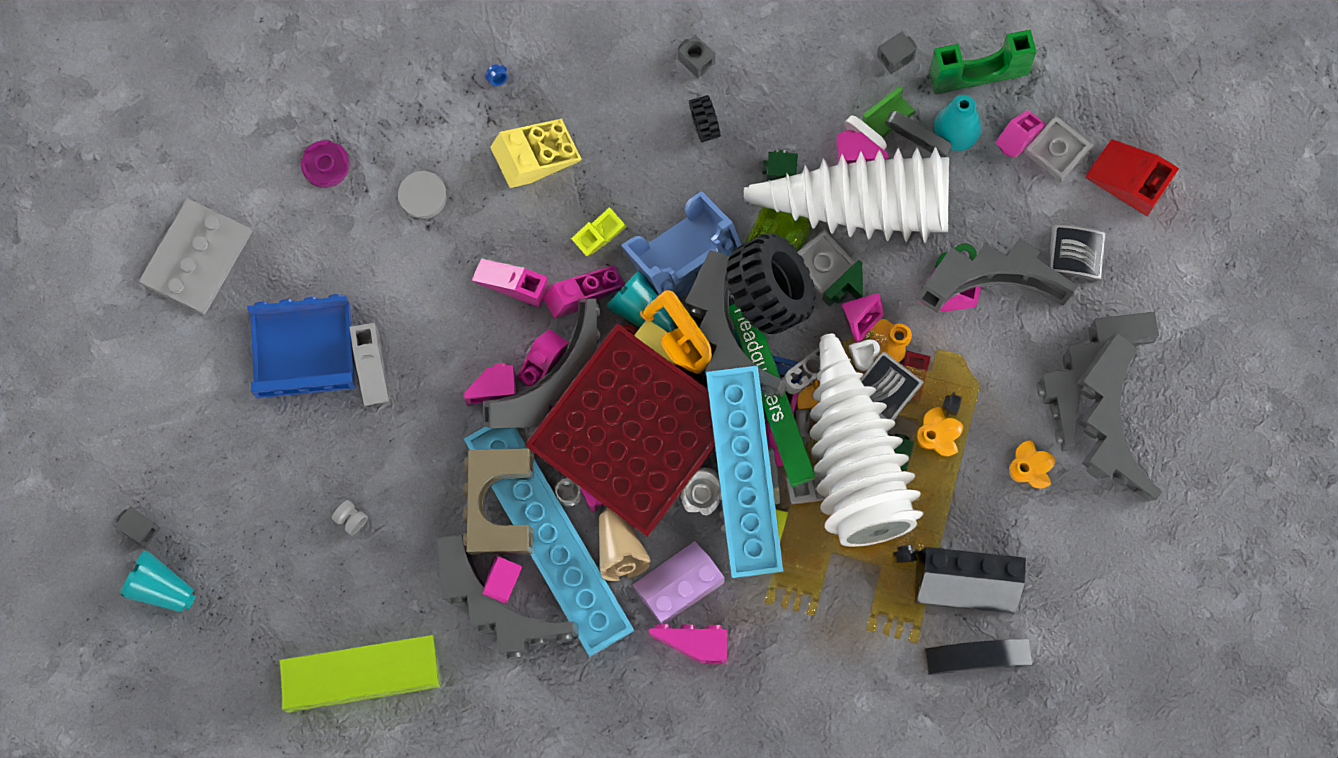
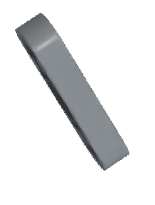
[782,348,820,394]

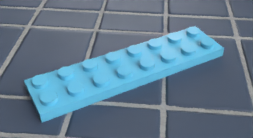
[706,366,783,578]

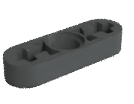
[885,111,952,157]

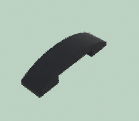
[925,639,1032,675]

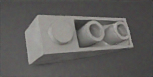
[350,323,389,406]

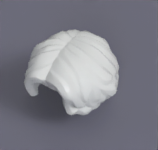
[680,467,722,515]

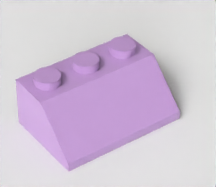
[632,541,724,624]

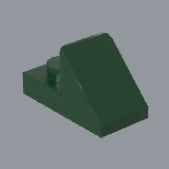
[823,260,863,307]

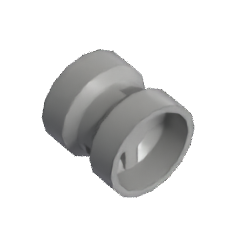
[555,478,582,508]
[332,500,368,536]

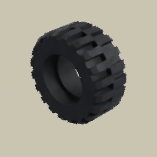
[726,233,816,334]

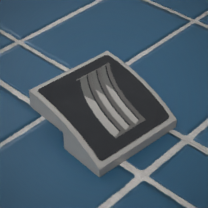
[1048,225,1105,282]
[860,352,924,421]

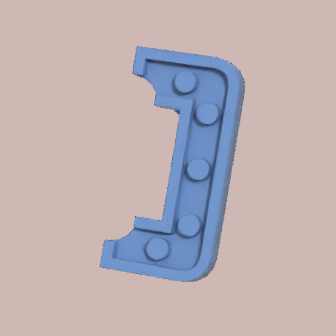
[621,191,741,299]

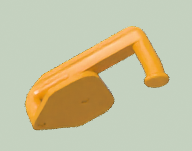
[640,290,712,374]

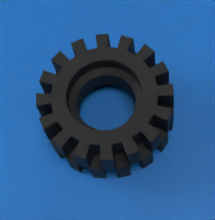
[689,95,721,142]

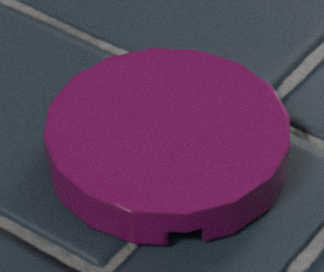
[300,140,350,188]

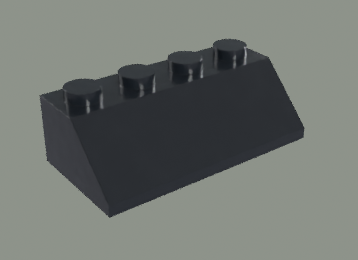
[915,547,1026,614]

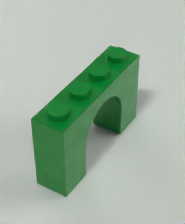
[929,29,1037,94]

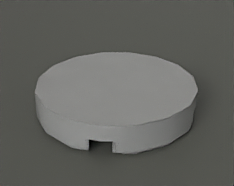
[398,171,447,219]

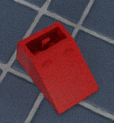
[1085,139,1179,217]

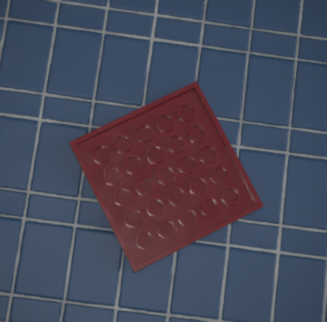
[525,323,715,537]

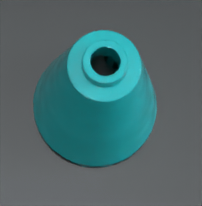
[933,95,982,151]
[606,271,675,332]
[120,550,196,612]

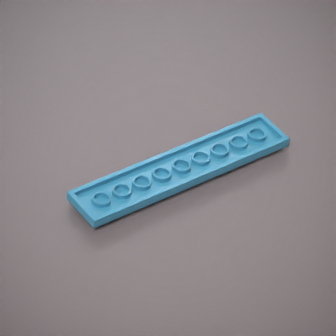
[464,427,634,657]

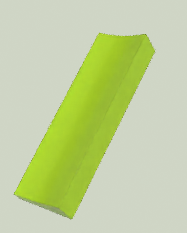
[279,635,441,712]

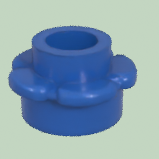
[485,64,508,86]

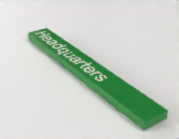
[729,304,816,487]

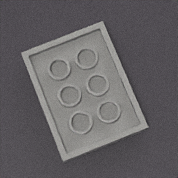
[138,198,252,315]

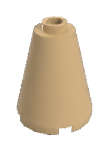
[599,508,651,581]

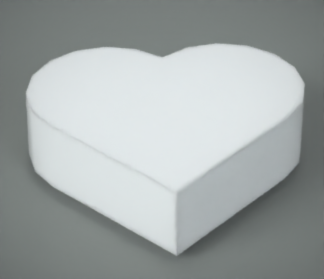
[848,339,880,372]

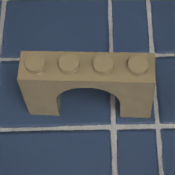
[463,448,534,555]

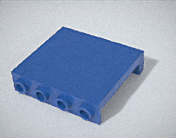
[247,294,356,399]

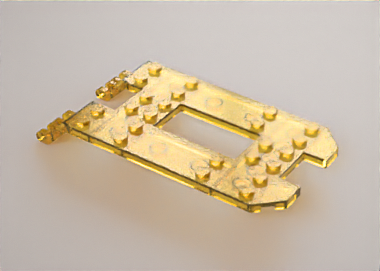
[764,331,980,644]

